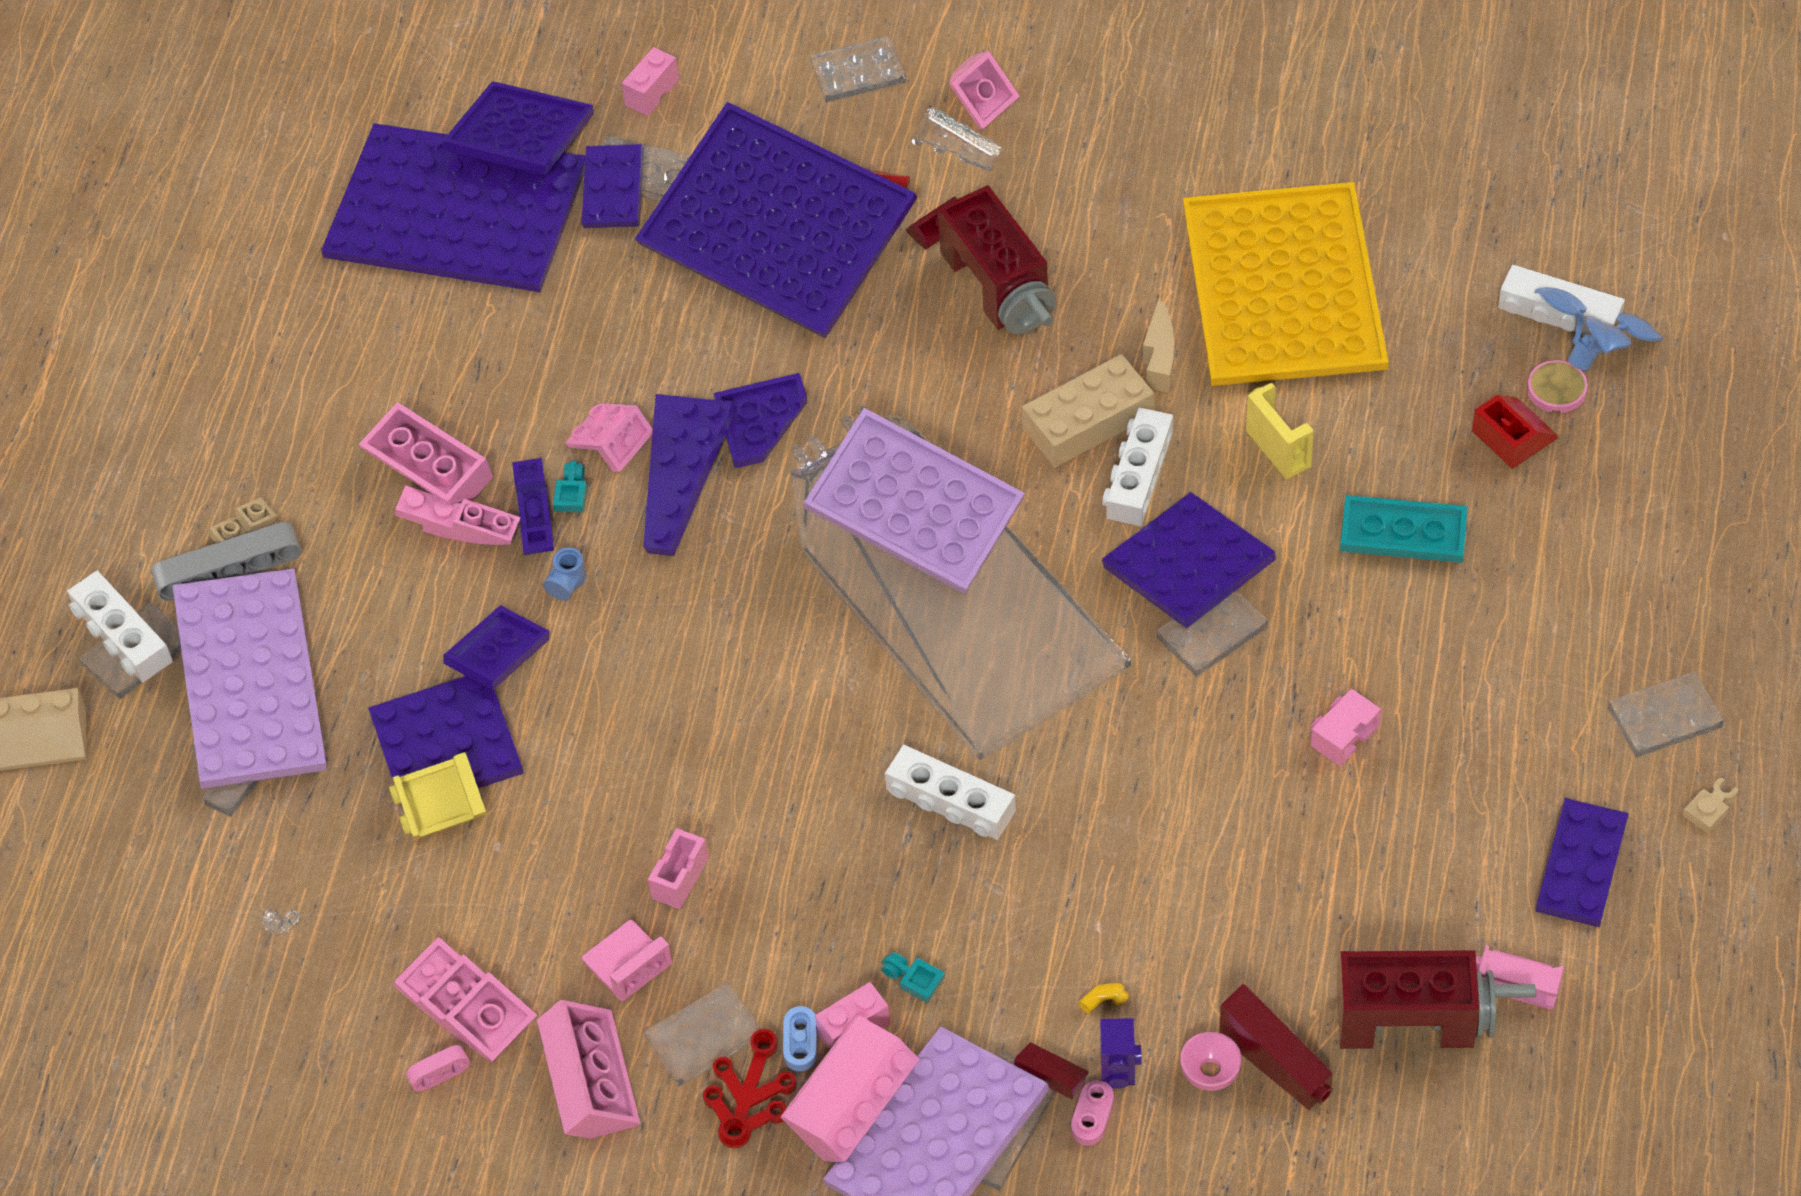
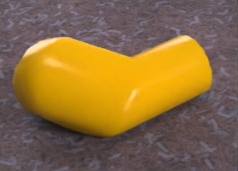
[1078,982,1129,1014]

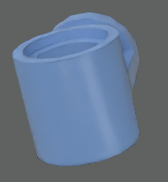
[543,547,586,600]

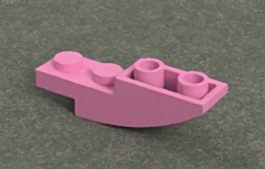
[395,485,520,545]

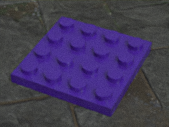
[442,81,593,175]
[1102,492,1276,629]
[368,676,524,813]

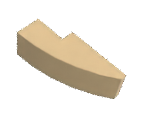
[1143,301,1175,393]

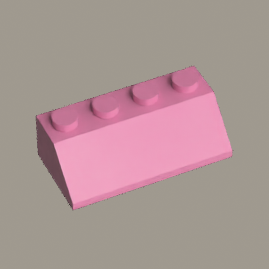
[359,402,493,505]
[537,1000,640,1139]
[781,1015,919,1162]

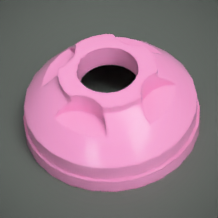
[1180,1032,1241,1091]

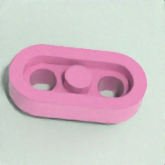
[1071,1080,1114,1146]

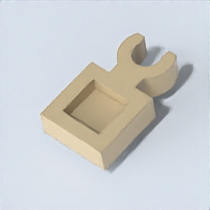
[1682,778,1738,834]

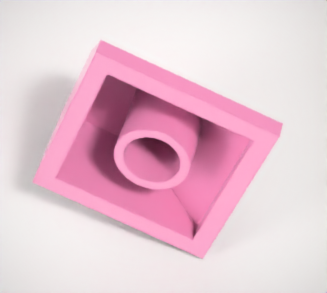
[949,51,1020,130]

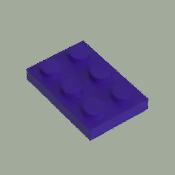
[581,144,644,228]
[443,605,549,690]

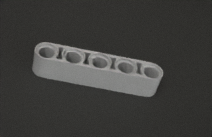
[151,522,301,601]

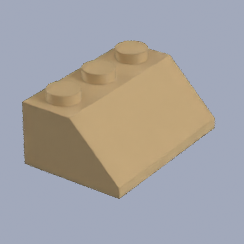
[0,688,87,771]

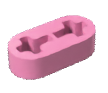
[406,1045,470,1092]

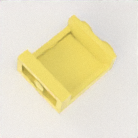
[1246,383,1314,480]
[389,752,486,840]

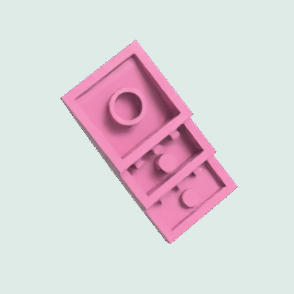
[393,937,537,1063]

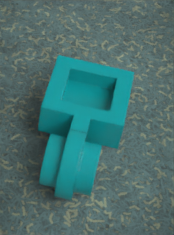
[553,460,588,512]
[881,952,945,1004]

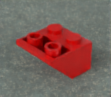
[1472,395,1558,469]

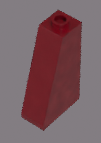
[1219,984,1333,1110]

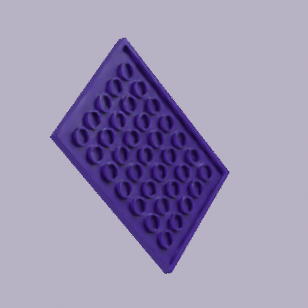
[635,102,917,339]
[321,123,585,292]

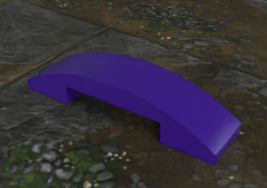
[512,458,554,555]

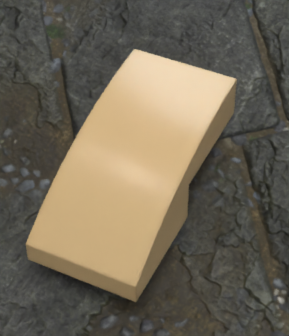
[209,497,277,543]

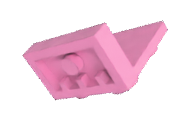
[566,403,653,472]
[582,920,673,1002]

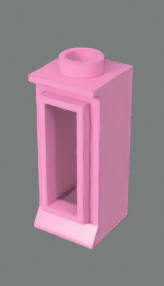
[1476,945,1564,1010]

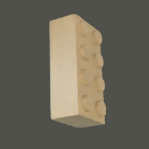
[1022,354,1155,468]

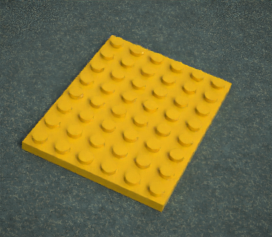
[1183,182,1389,386]

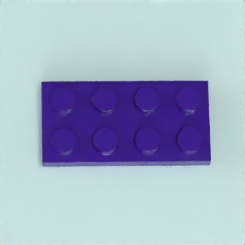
[1535,798,1629,928]

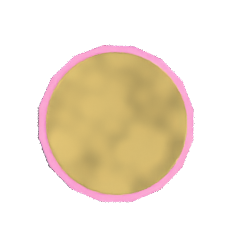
[1527,360,1588,413]

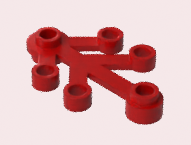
[703,1029,797,1148]

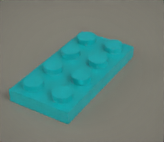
[1340,495,1468,563]

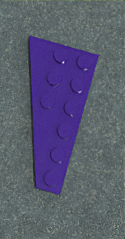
[643,394,737,556]

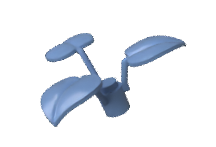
[1534,287,1663,371]

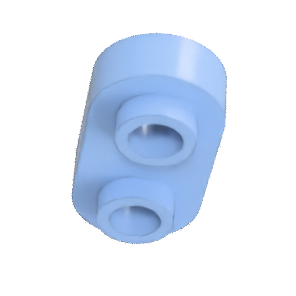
[783,1006,817,1071]

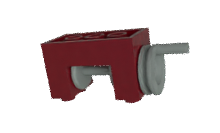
[938,185,1056,334]
[1337,950,1536,1049]

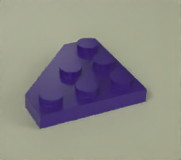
[714,373,807,468]

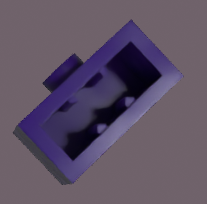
[1100,1018,1142,1089]

